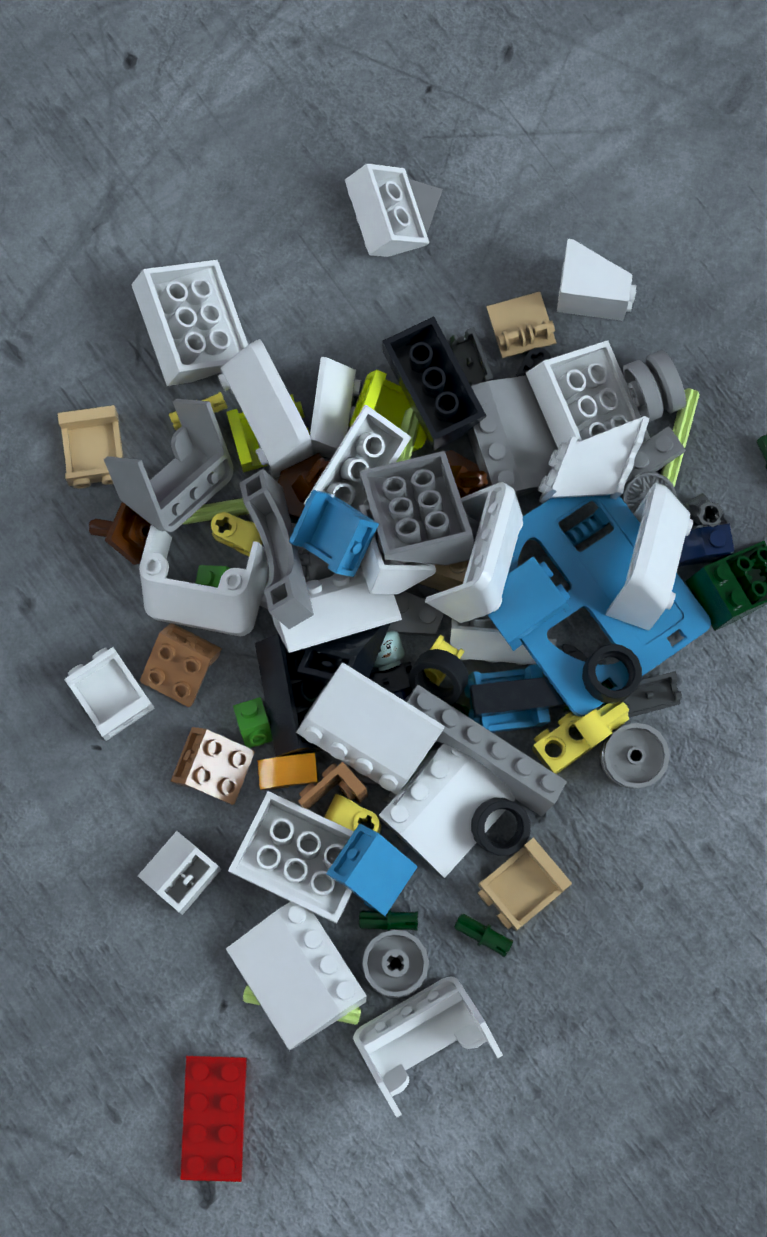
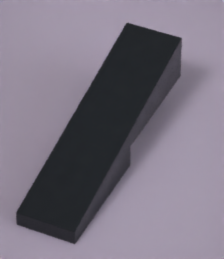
[469,677,567,718]

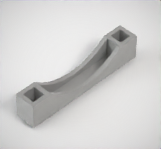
[239,469,314,629]
[405,684,567,816]

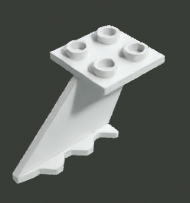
[538,416,650,503]

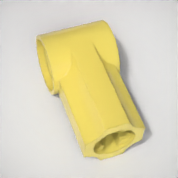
[574,702,629,748]

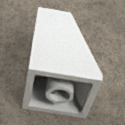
[557,239,636,321]

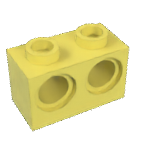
[532,712,599,774]

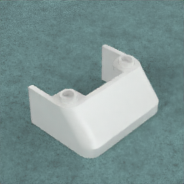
[218,339,313,479]
[425,482,523,623]
[606,483,693,631]
[139,525,269,636]
[353,977,503,1118]

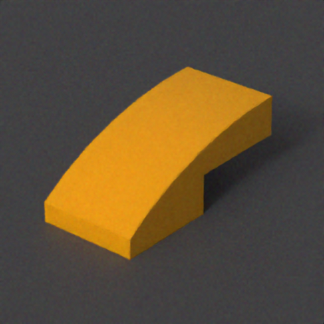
[257,753,318,790]

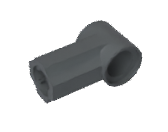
[684,493,723,530]

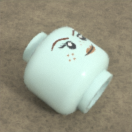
[373,630,405,671]

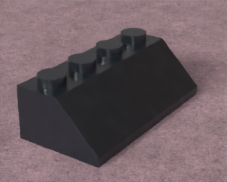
[382,316,486,450]
[255,634,325,757]

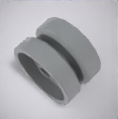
[623,350,686,422]
[600,723,670,789]
[362,930,429,998]

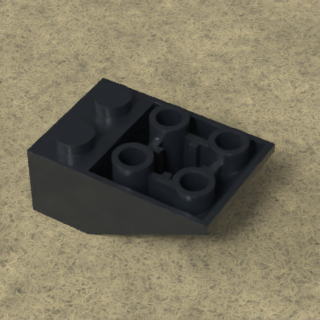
[297,623,390,686]

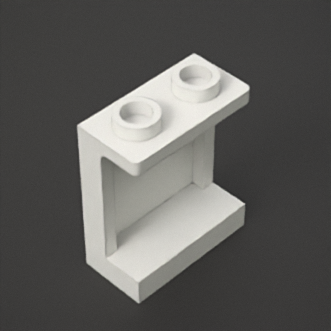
[64,647,155,741]

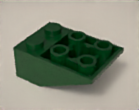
[685,541,767,631]

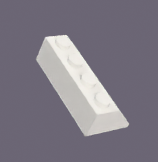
[304,405,411,510]
[272,567,402,653]

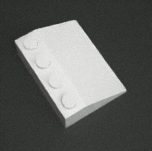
[132,260,248,386]
[526,341,650,448]
[296,662,445,795]
[379,744,516,878]
[228,791,354,924]
[226,902,367,1051]

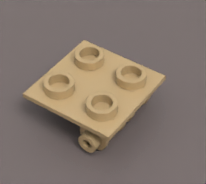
[486,292,557,359]

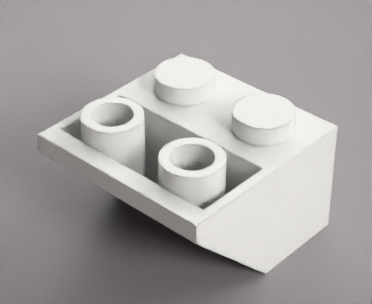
[138,831,222,915]

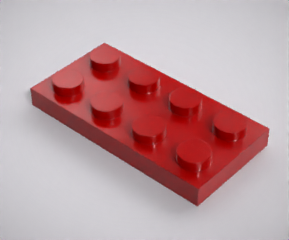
[180,1056,247,1182]

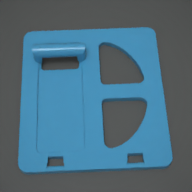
[508,495,711,717]

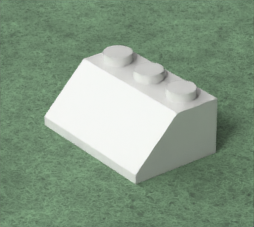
[345,164,429,257]
[310,357,361,458]
[357,505,436,594]
[450,615,537,665]

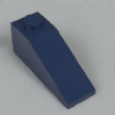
[678,523,735,567]

